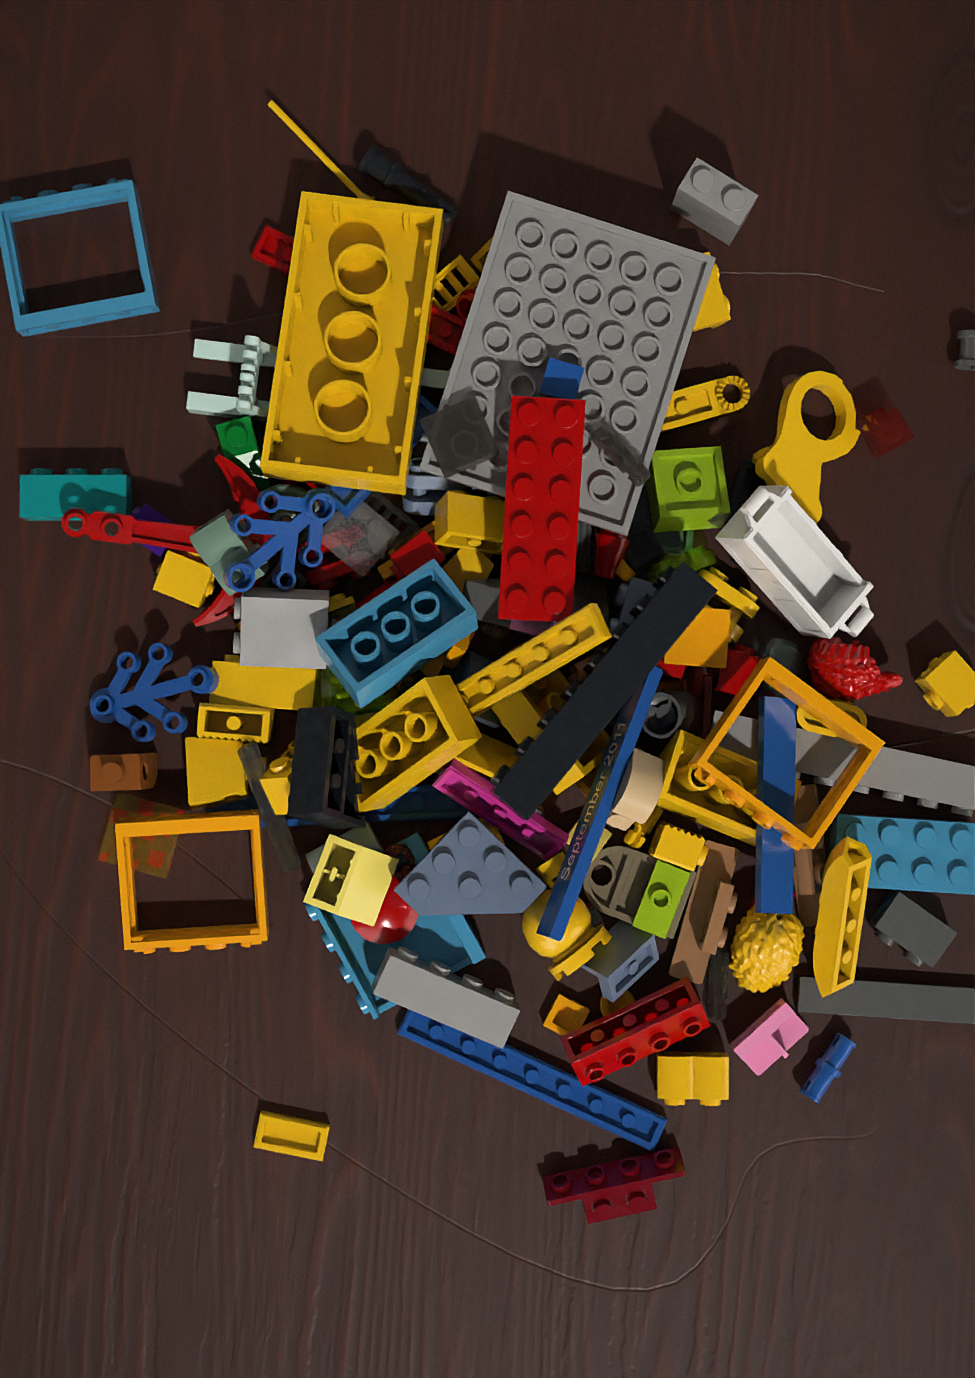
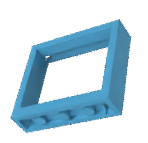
[0,178,161,337]

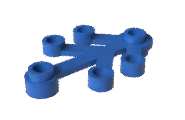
[223,488,336,592]
[90,643,219,742]

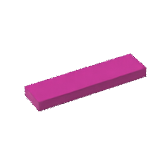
[432,758,569,861]

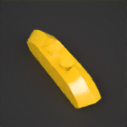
[813,836,872,998]

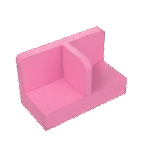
[729,998,809,1076]

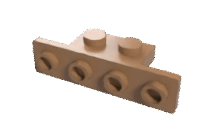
[793,784,827,927]
[668,840,739,984]

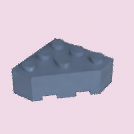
[394,810,547,916]

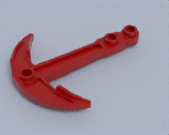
[61,454,272,627]

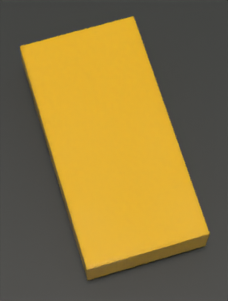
[253,1111,330,1161]

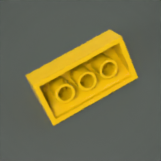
[656,729,802,847]

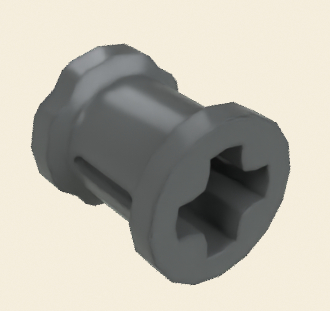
[954,330,975,371]

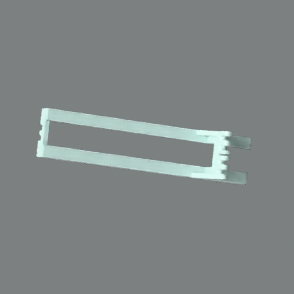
[186,335,450,443]

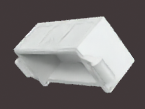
[715,486,874,639]

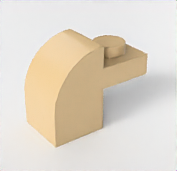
[606,748,665,831]

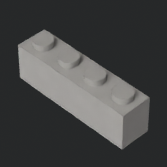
[372,946,520,1049]

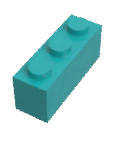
[20,468,132,521]

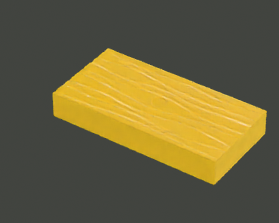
[260,191,443,495]

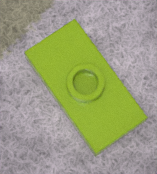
[632,859,691,939]

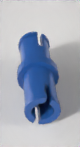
[799,1032,857,1104]

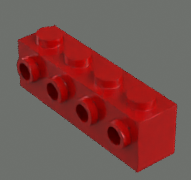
[559,977,710,1087]

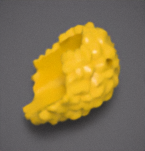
[728,905,805,993]

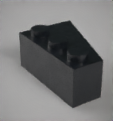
[287,706,366,829]

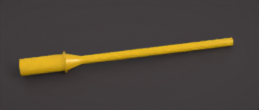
[268,100,375,200]

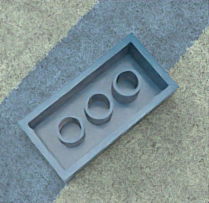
[315,558,478,709]
[828,813,975,895]

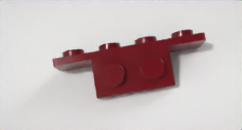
[542,1147,686,1224]

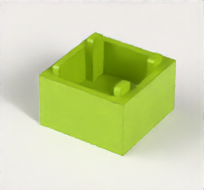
[646,446,731,533]

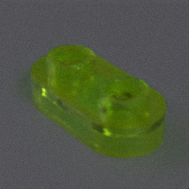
[647,545,717,583]

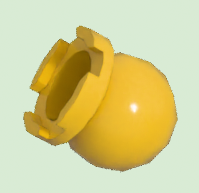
[522,889,612,981]

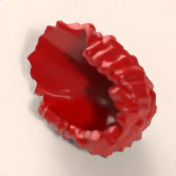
[807,637,903,702]

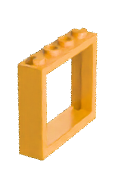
[688,657,886,851]
[115,809,269,954]

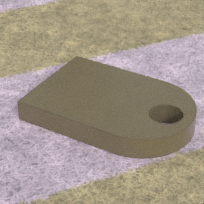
[583,845,697,939]

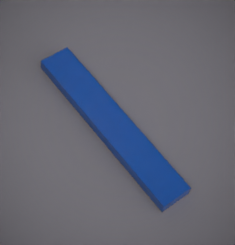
[755,696,796,914]

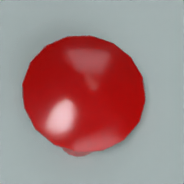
[350,876,418,944]

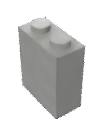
[670,158,759,246]
[233,587,329,669]

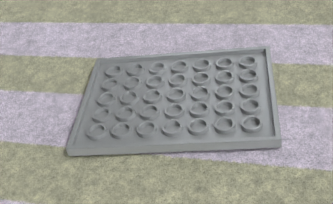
[419,191,716,536]

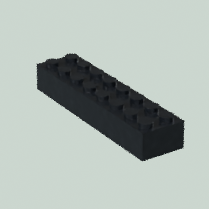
[489,562,718,821]

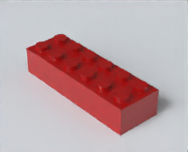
[498,396,586,623]

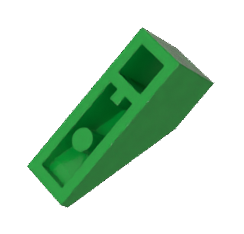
[216,416,282,521]

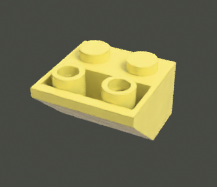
[303,834,400,927]

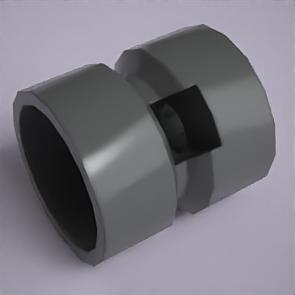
[642,690,701,739]

